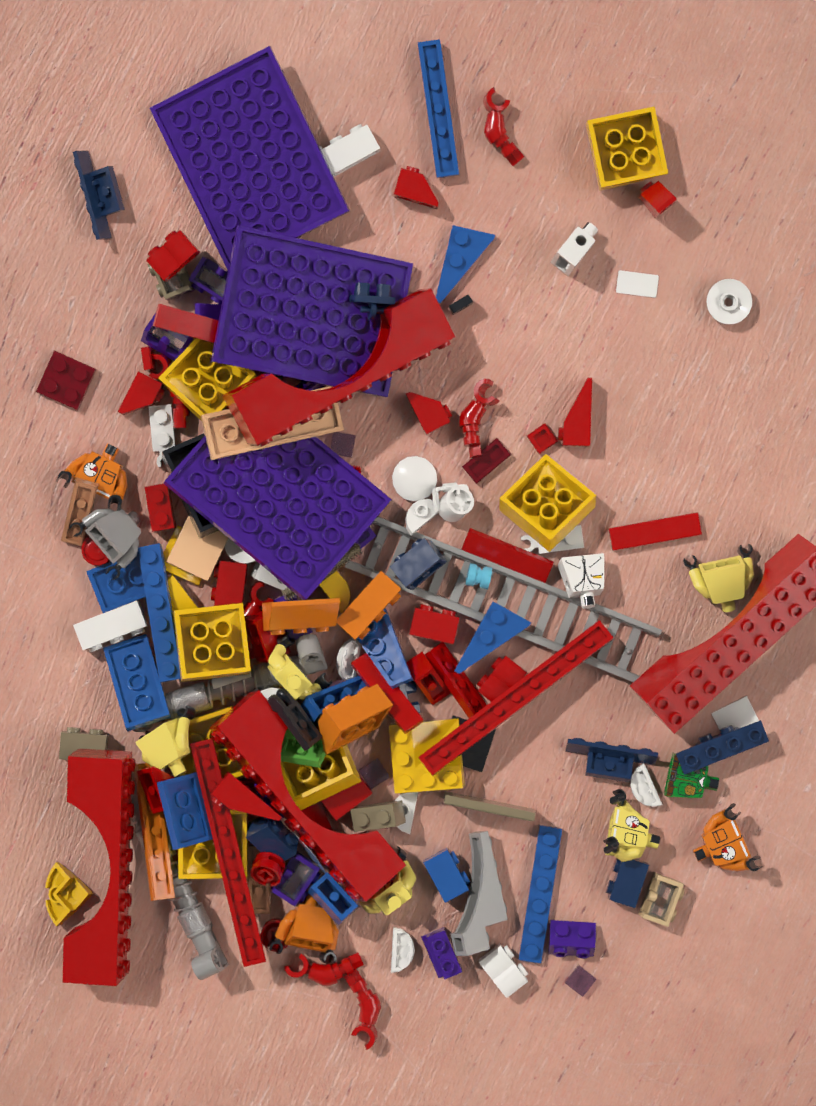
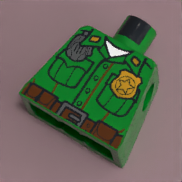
[664,752,719,798]

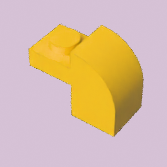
[320,571,351,613]

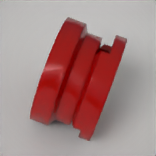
[81,536,110,565]
[250,852,286,887]
[260,918,288,952]

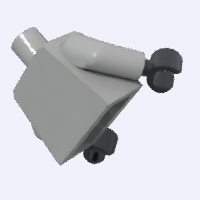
[69,509,141,580]

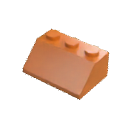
[262,598,340,635]
[318,684,393,755]

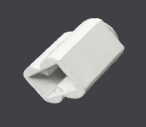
[478,943,528,998]

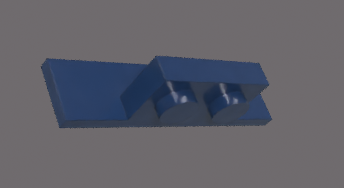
[73,151,125,240]
[676,720,769,775]
[565,738,658,783]

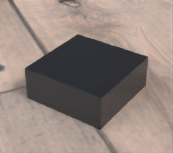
[449,294,473,315]

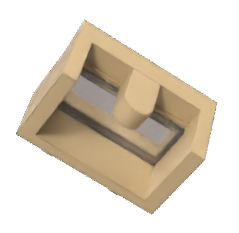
[638,872,685,927]

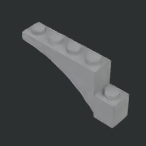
[451,831,508,956]

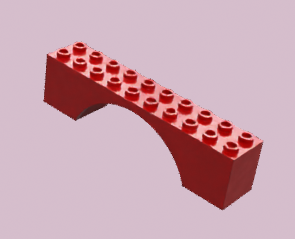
[222,288,455,447]
[630,534,816,734]
[209,690,406,902]
[62,749,136,986]

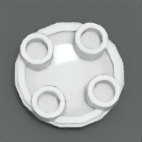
[392,456,437,501]

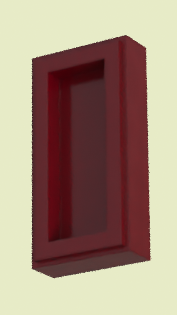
[462,438,511,484]

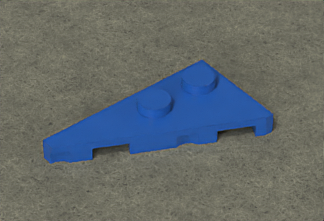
[436,225,495,304]
[454,601,531,674]

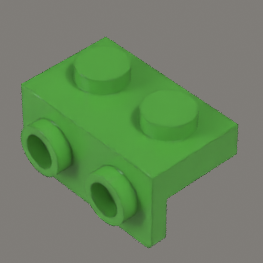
[281,728,326,768]

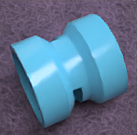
[465,563,492,590]

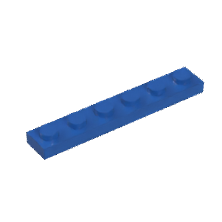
[418,39,459,178]
[138,543,181,682]
[518,825,562,963]

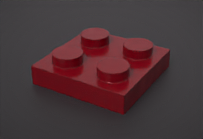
[36,350,96,410]

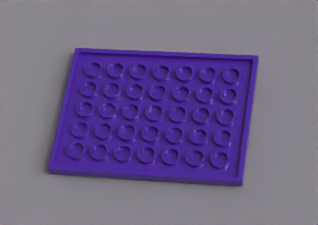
[150,46,350,270]
[211,225,413,397]
[163,436,392,600]

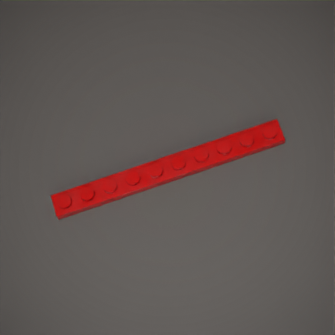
[418,620,614,776]
[190,738,266,967]

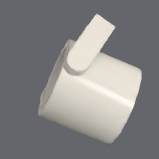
[432,482,474,522]

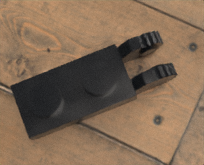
[268,688,322,751]

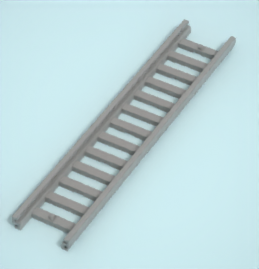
[345,517,662,682]

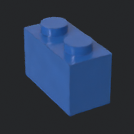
[423,848,471,903]
[308,872,358,926]

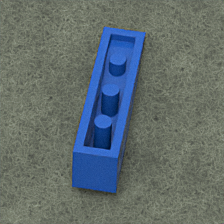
[301,676,366,727]

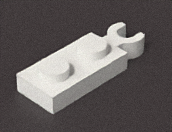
[149,404,176,467]
[521,525,584,554]

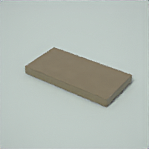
[444,791,536,821]

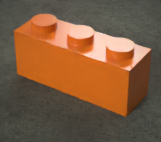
[336,571,401,641]

